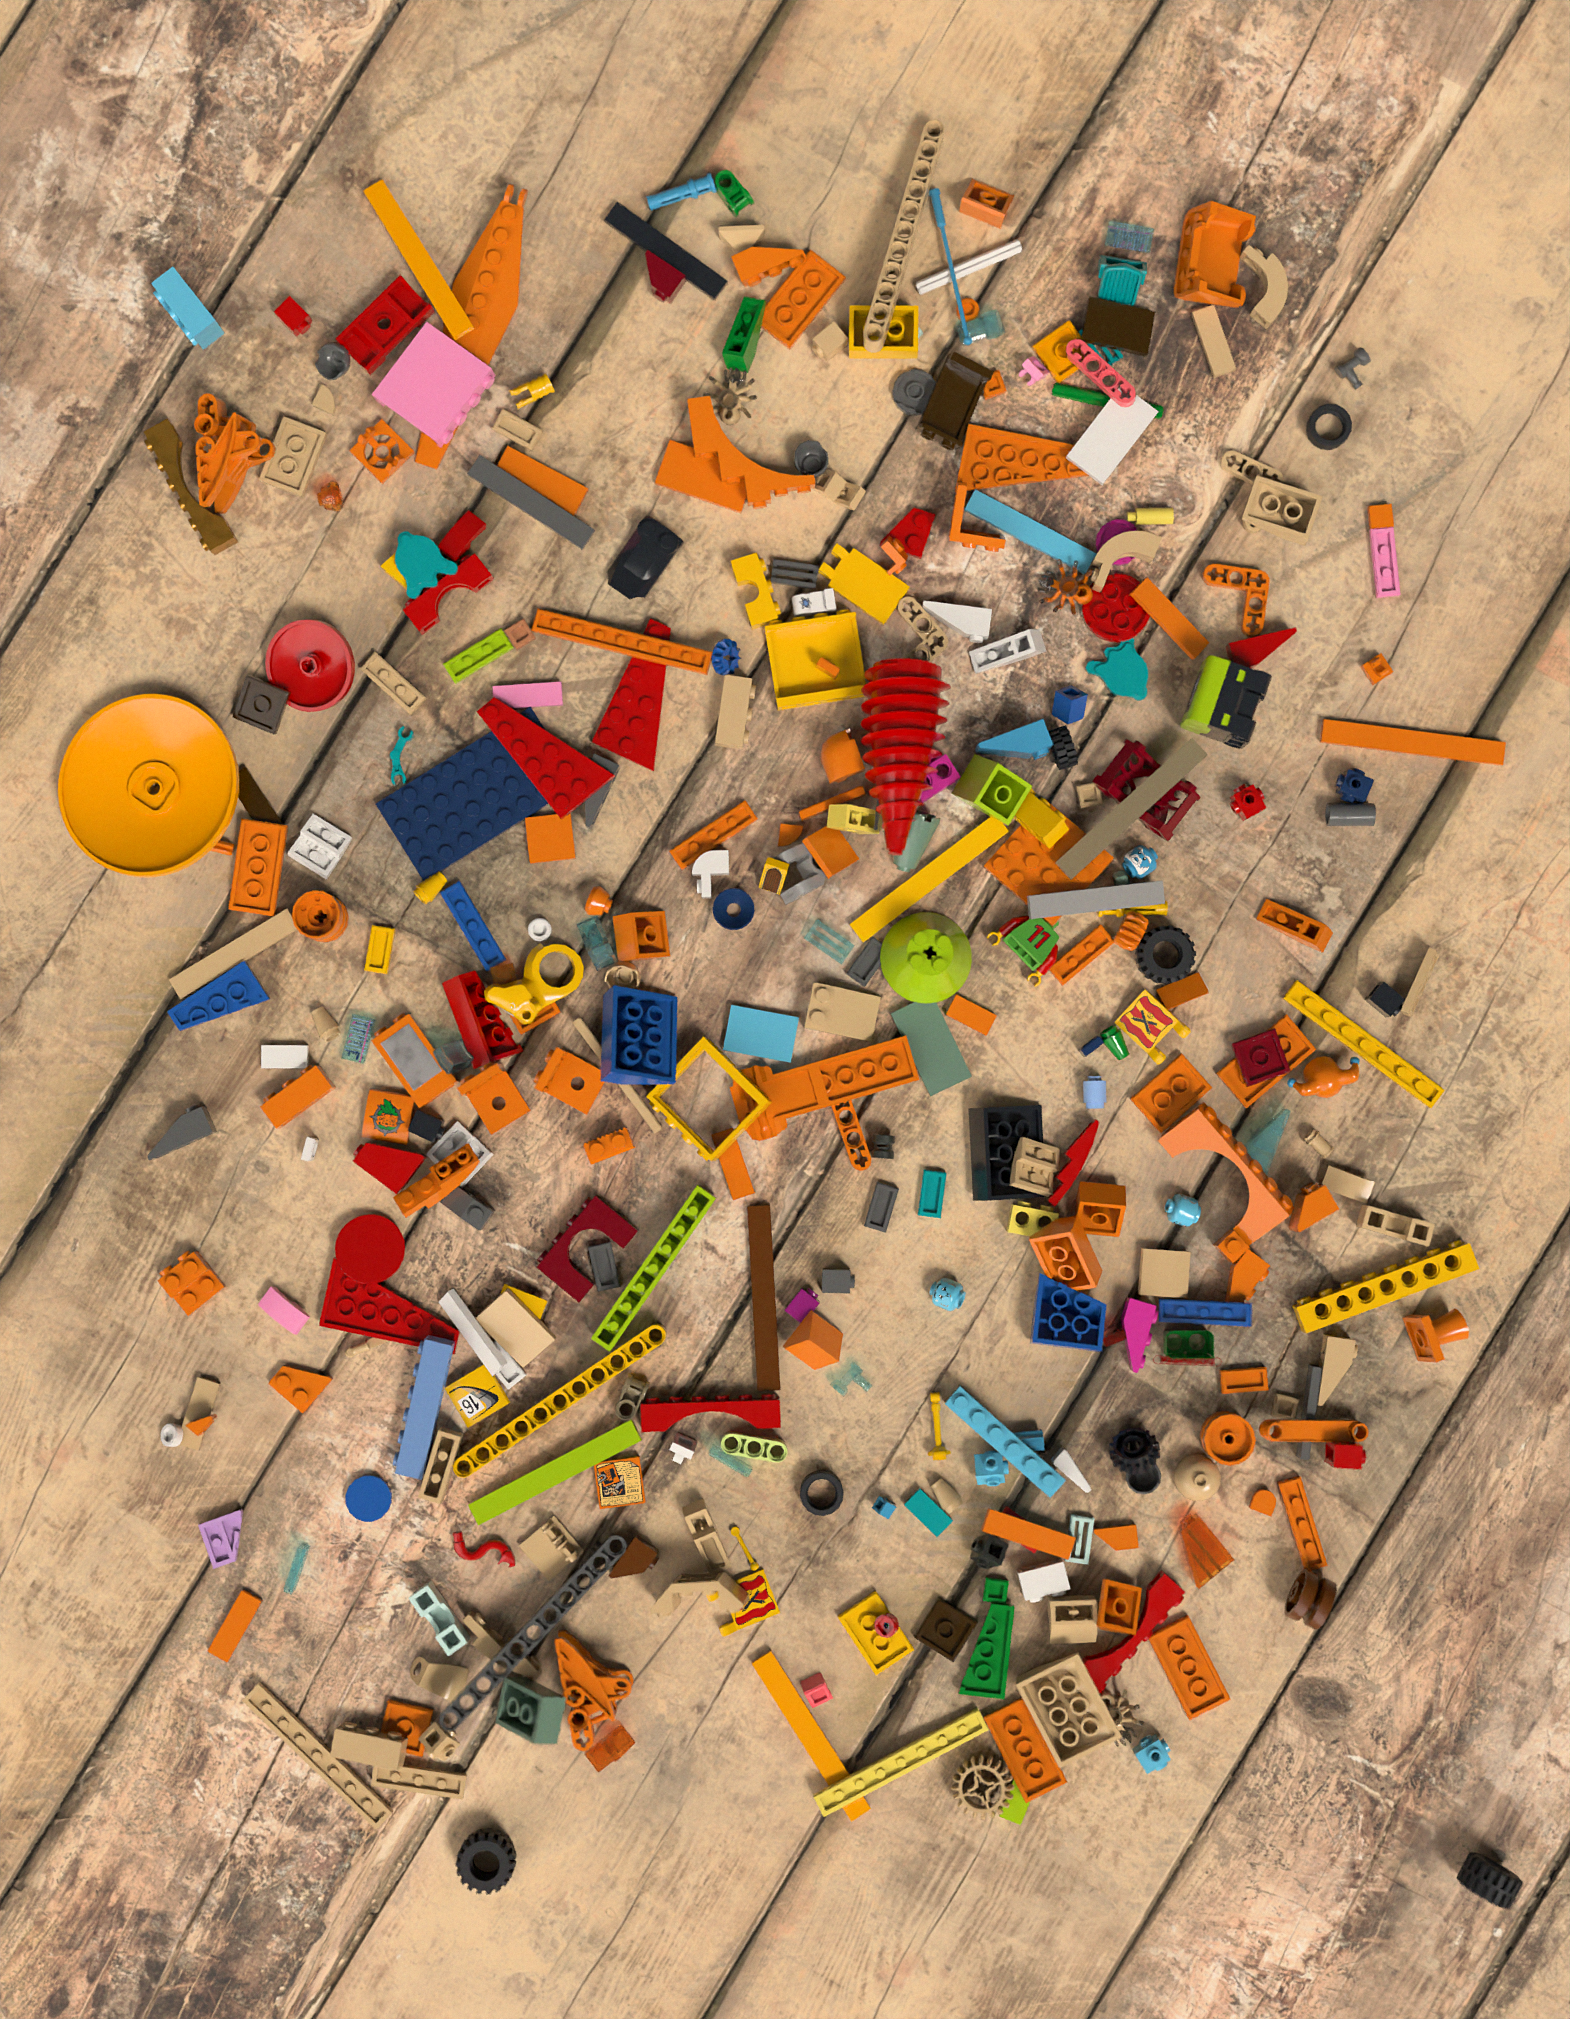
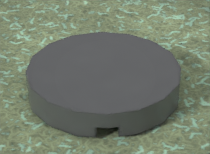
[892,369,935,416]

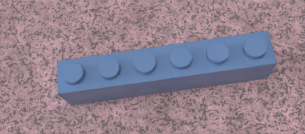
[393,1335,455,1480]

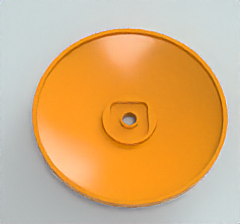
[58,694,239,877]

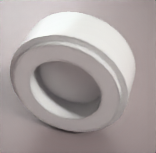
[528,918,552,942]
[160,1423,183,1447]

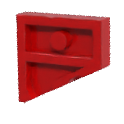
[879,508,935,559]

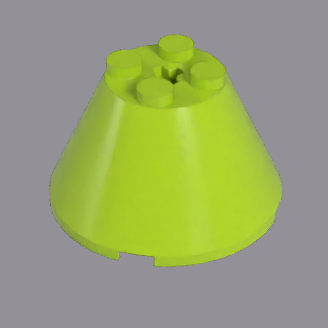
[880,912,972,1004]

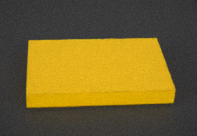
[837,1590,914,1675]

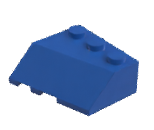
[1030,1273,1107,1352]

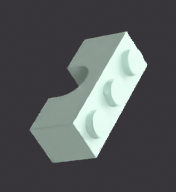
[408,1580,471,1656]

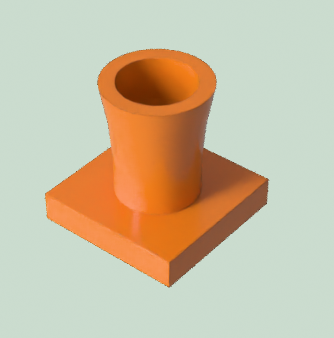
[1402,1309,1469,1363]

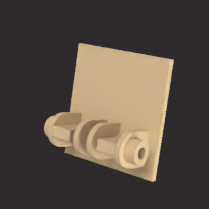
[519,1516,584,1581]

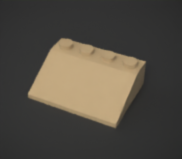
[1016,1653,1122,1768]

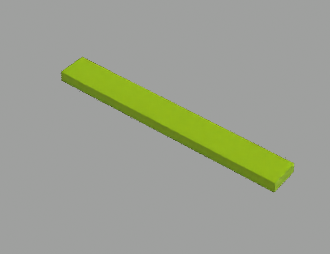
[468,1420,642,1526]

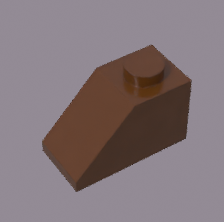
[608,1534,659,1579]

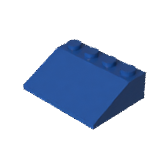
[600,985,678,1085]

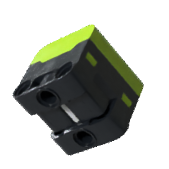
[1180,655,1272,749]

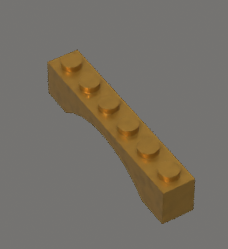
[143,418,238,555]

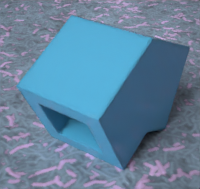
[872,1496,896,1519]

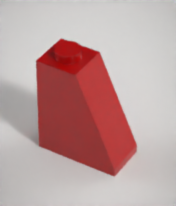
[353,1142,427,1194]

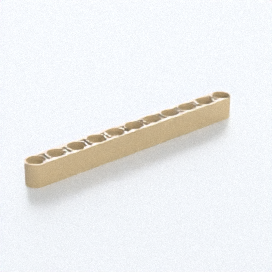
[863,119,944,353]

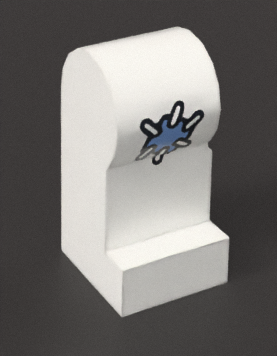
[791,588,836,617]

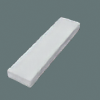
[439,1289,507,1376]

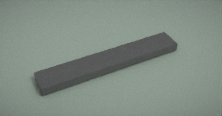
[467,455,595,550]

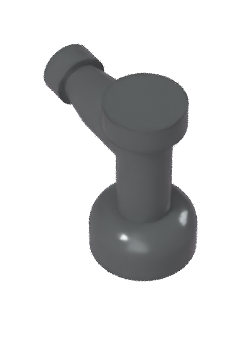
[1335,347,1371,390]

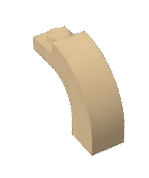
[1240,245,1288,330]
[1090,531,1162,592]

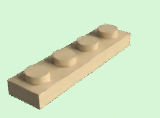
[371,1765,467,1800]

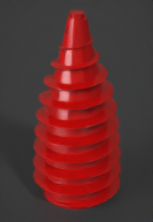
[861,658,951,856]

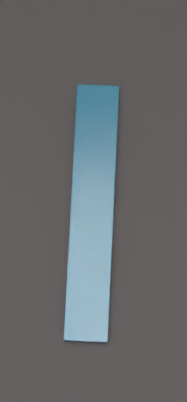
[964,489,1096,575]

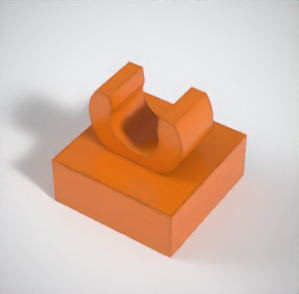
[1360,653,1394,685]

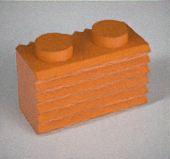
[583,1127,635,1165]

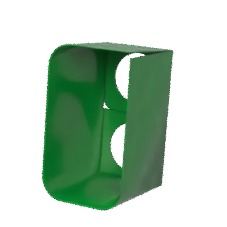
[1163,1330,1214,1359]

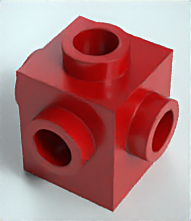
[1229,784,1267,821]

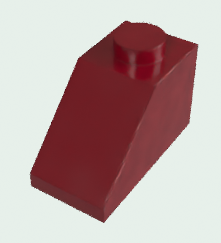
[645,250,686,304]

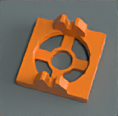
[349,419,415,484]

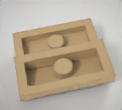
[1010,1137,1060,1197]
[1138,1248,1191,1298]

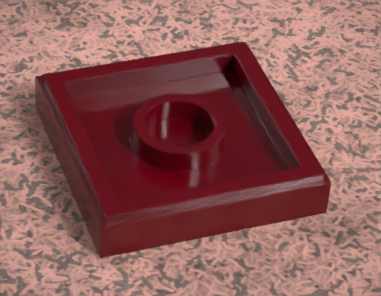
[1231,1028,1291,1087]

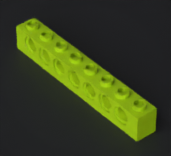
[591,1185,717,1352]

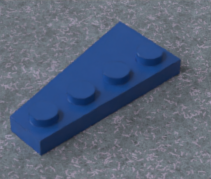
[167,961,271,1031]

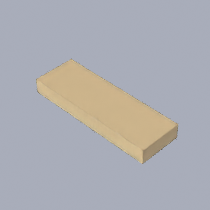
[1191,305,1236,378]
[360,652,426,715]
[1401,947,1439,1017]
[179,1376,221,1451]

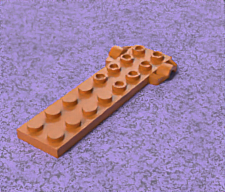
[729,1036,919,1141]

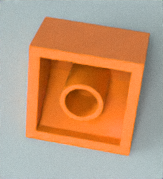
[612,911,670,961]
[1075,1181,1126,1237]
[1288,1182,1339,1233]

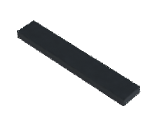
[604,202,728,301]

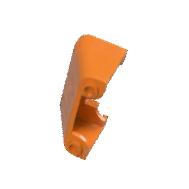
[1174,201,1256,308]

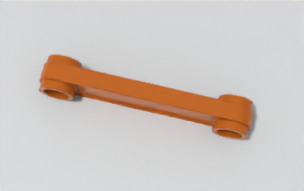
[1259,1419,1369,1442]

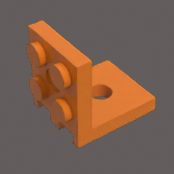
[949,481,1006,552]
[533,1047,605,1115]
[457,1062,531,1135]

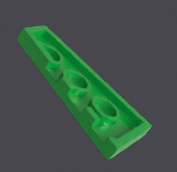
[958,1602,1015,1700]

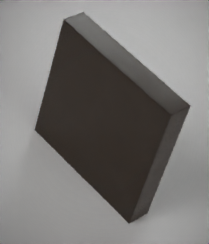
[232,674,291,735]
[914,1597,978,1663]

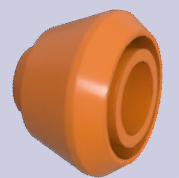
[584,886,613,916]

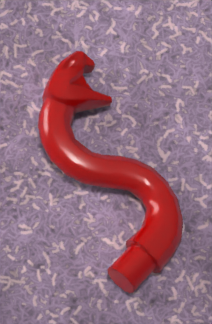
[453,1531,516,1568]

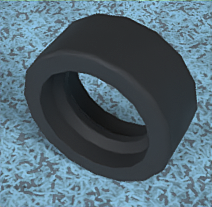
[1306,404,1352,450]
[800,1470,844,1516]

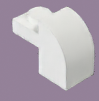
[692,850,729,899]

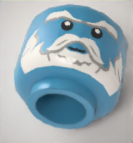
[1122,845,1158,879]

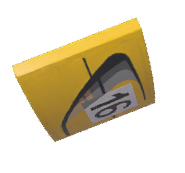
[445,1364,510,1428]

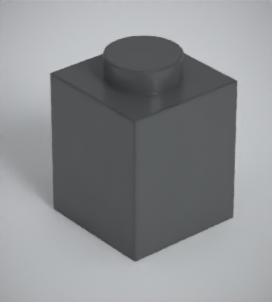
[822,1268,855,1294]

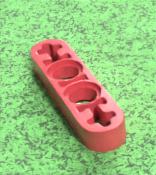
[1066,339,1136,407]

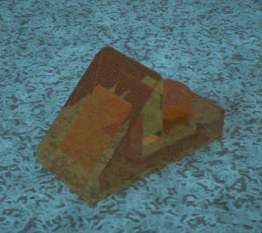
[584,1724,635,1773]

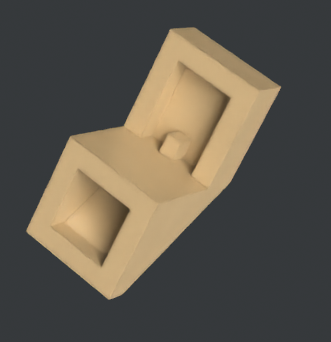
[812,469,866,511]

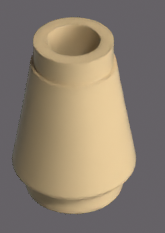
[311,1007,341,1042]
[931,1478,963,1514]

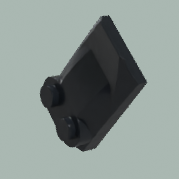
[607,515,684,600]

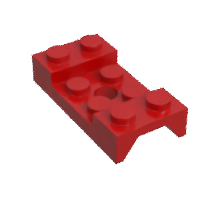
[335,275,435,375]

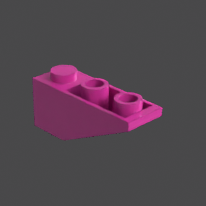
[1121,1297,1158,1373]

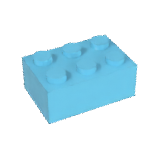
[151,267,225,350]

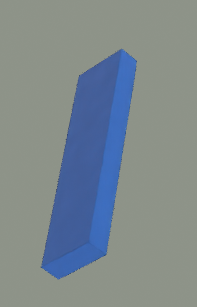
[440,881,507,971]
[1159,1298,1252,1327]

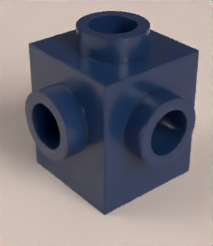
[1335,768,1374,803]

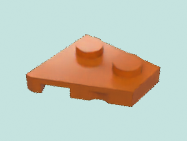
[268,1365,333,1414]

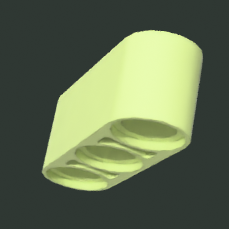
[721,1431,787,1462]

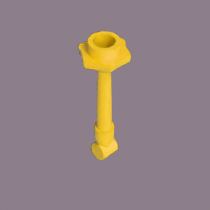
[928,1392,951,1460]

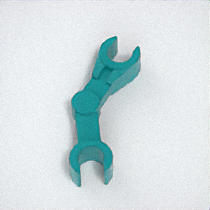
[390,726,414,786]

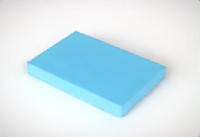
[723,1005,799,1063]

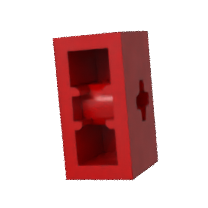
[1324,1442,1366,1470]

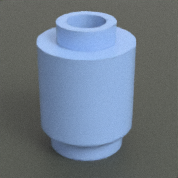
[1083,1076,1107,1109]

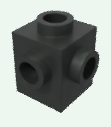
[970,1533,1009,1569]

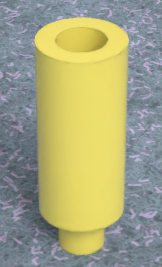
[1127,507,1174,525]

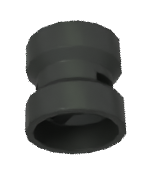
[871,1134,895,1159]

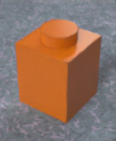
[1213,1229,1250,1263]

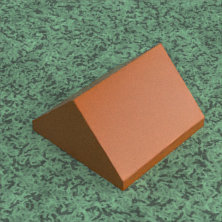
[959,179,1014,229]
[782,1310,843,1370]
[1096,1579,1142,1635]

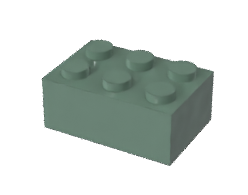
[495,1677,566,1744]

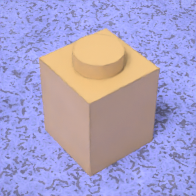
[812,322,848,362]

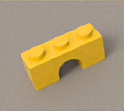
[731,552,781,630]

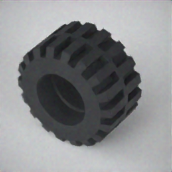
[1135,925,1196,984]
[455,1828,517,1895]
[1456,1852,1523,1909]

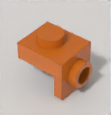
[881,536,908,576]

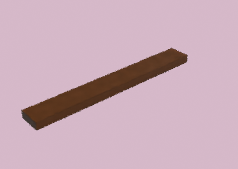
[747,1205,781,1391]

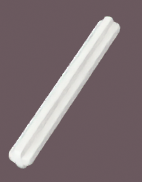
[916,239,1022,294]

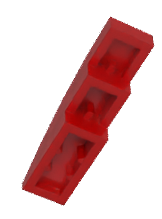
[1046,1119,1100,1207]

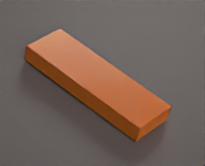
[798,786,866,822]
[1049,924,1115,986]
[711,1128,755,1200]
[207,1589,263,1663]

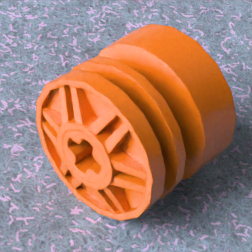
[292,890,349,943]

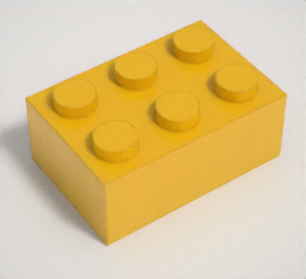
[849,305,918,359]

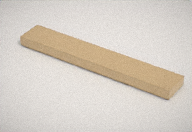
[169,908,297,1000]
[572,1018,663,1134]

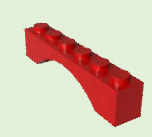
[641,1394,781,1432]
[1082,1570,1185,1693]

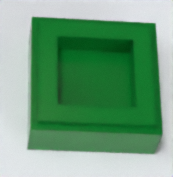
[982,1577,1009,1604]

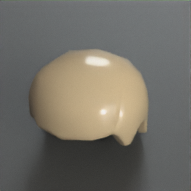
[604,961,641,989]

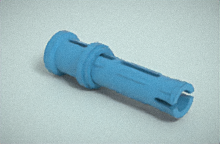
[646,172,716,211]

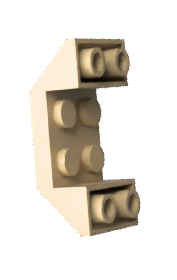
[650,1572,750,1617]

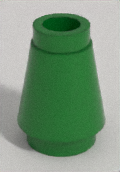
[1100,1025,1130,1061]

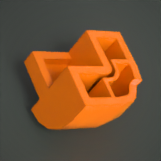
[820,728,865,783]

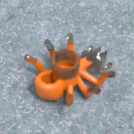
[1038,559,1094,615]

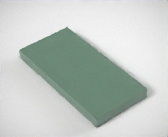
[891,1002,972,1097]

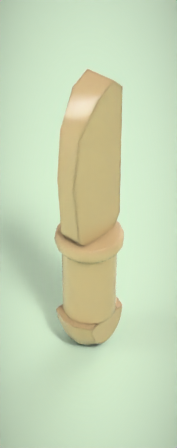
[345,1337,390,1358]

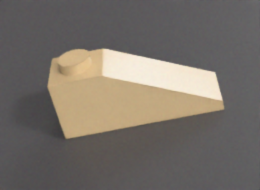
[1317,1334,1358,1406]

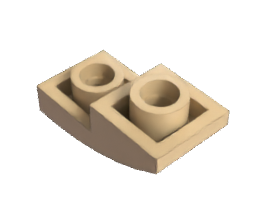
[1322,1165,1376,1204]

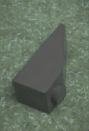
[585,754,620,830]
[147,1104,217,1160]
[439,1186,495,1231]

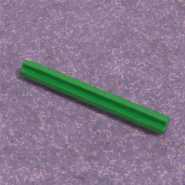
[1052,383,1164,419]

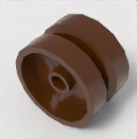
[1284,1569,1337,1630]

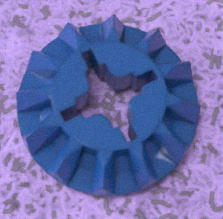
[712,639,741,676]

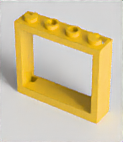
[646,1037,772,1161]

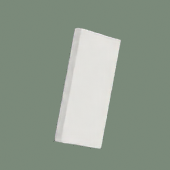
[1066,387,1158,485]

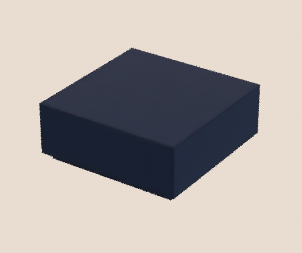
[1079,1036,1104,1057]

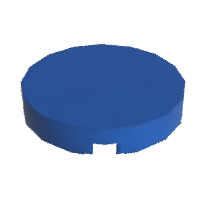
[345,1475,392,1522]

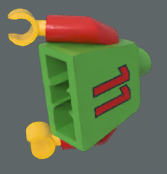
[987,915,1059,987]

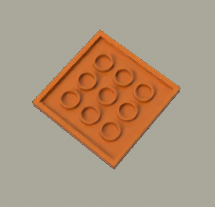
[984,798,1114,927]

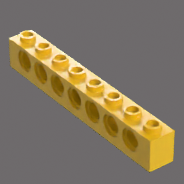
[1292,1240,1480,1334]

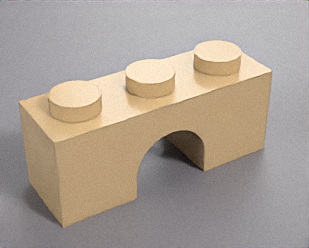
[1356,1205,1435,1246]

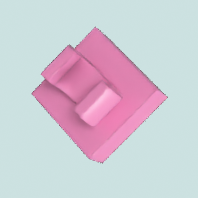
[1019,356,1050,386]

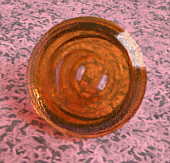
[317,481,343,512]

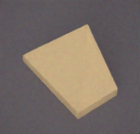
[719,225,765,254]

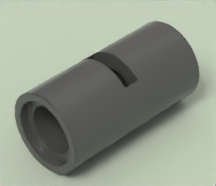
[1325,803,1376,826]

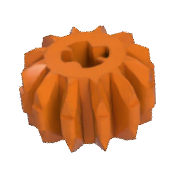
[1114,911,1149,951]

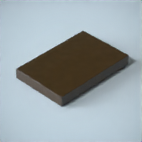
[1081,296,1155,357]

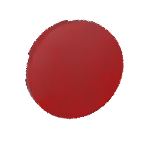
[1082,573,1150,642]
[335,1214,405,1284]

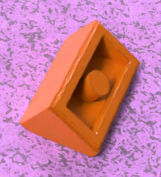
[1156,972,1209,1010]

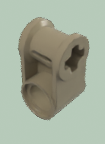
[616,1374,650,1420]

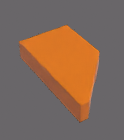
[1093,1524,1139,1551]

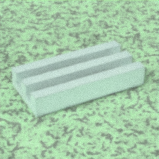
[1065,1514,1094,1565]

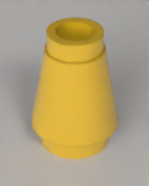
[413,871,447,905]

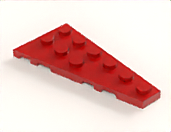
[592,618,671,772]
[476,697,616,819]
[319,1257,460,1354]

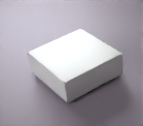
[301,1137,319,1161]

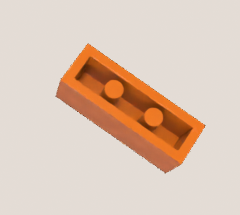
[260,1064,336,1129]

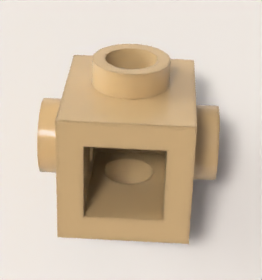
[419,1721,460,1762]

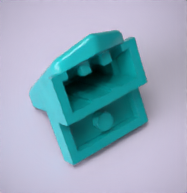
[1097,255,1147,306]

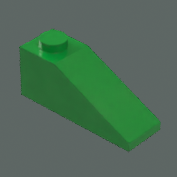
[722,297,766,373]

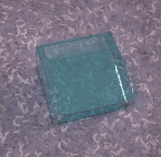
[433,1039,474,1074]

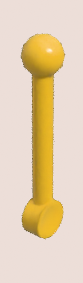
[731,1526,759,1571]

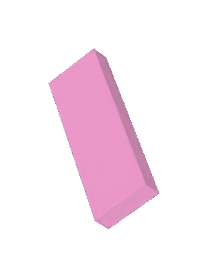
[1369,527,1401,598]
[493,682,563,709]

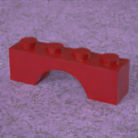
[403,553,494,635]

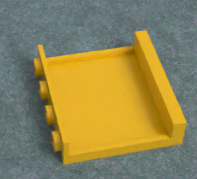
[765,609,866,711]

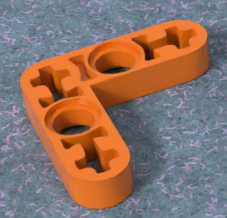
[1202,564,1270,638]

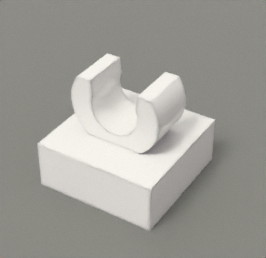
[670,1433,698,1464]

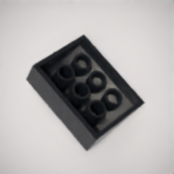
[968,1105,1046,1201]

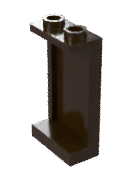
[916,351,994,451]

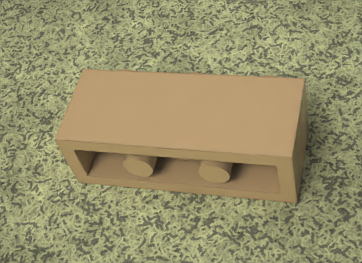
[715,675,756,750]
[418,1427,464,1504]
[330,1722,408,1771]

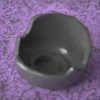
[315,342,350,380]
[794,440,829,478]
[1126,1465,1161,1495]

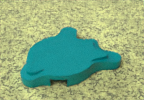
[395,531,458,599]
[1085,638,1148,701]

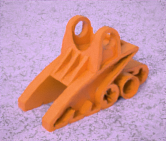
[194,393,275,514]
[555,1630,634,1751]

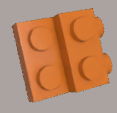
[157,1250,226,1316]

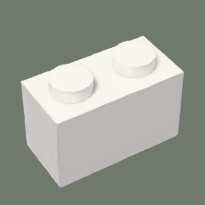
[1017,1558,1070,1602]

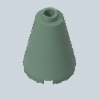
[893,810,941,872]

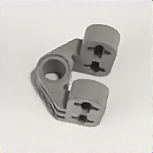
[774,843,826,905]

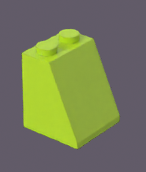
[951,754,1032,826]

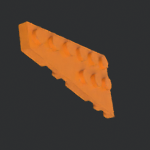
[955,424,1089,492]

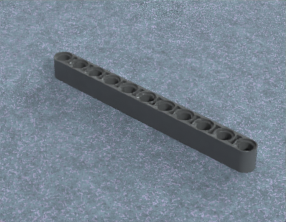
[439,1535,626,1731]

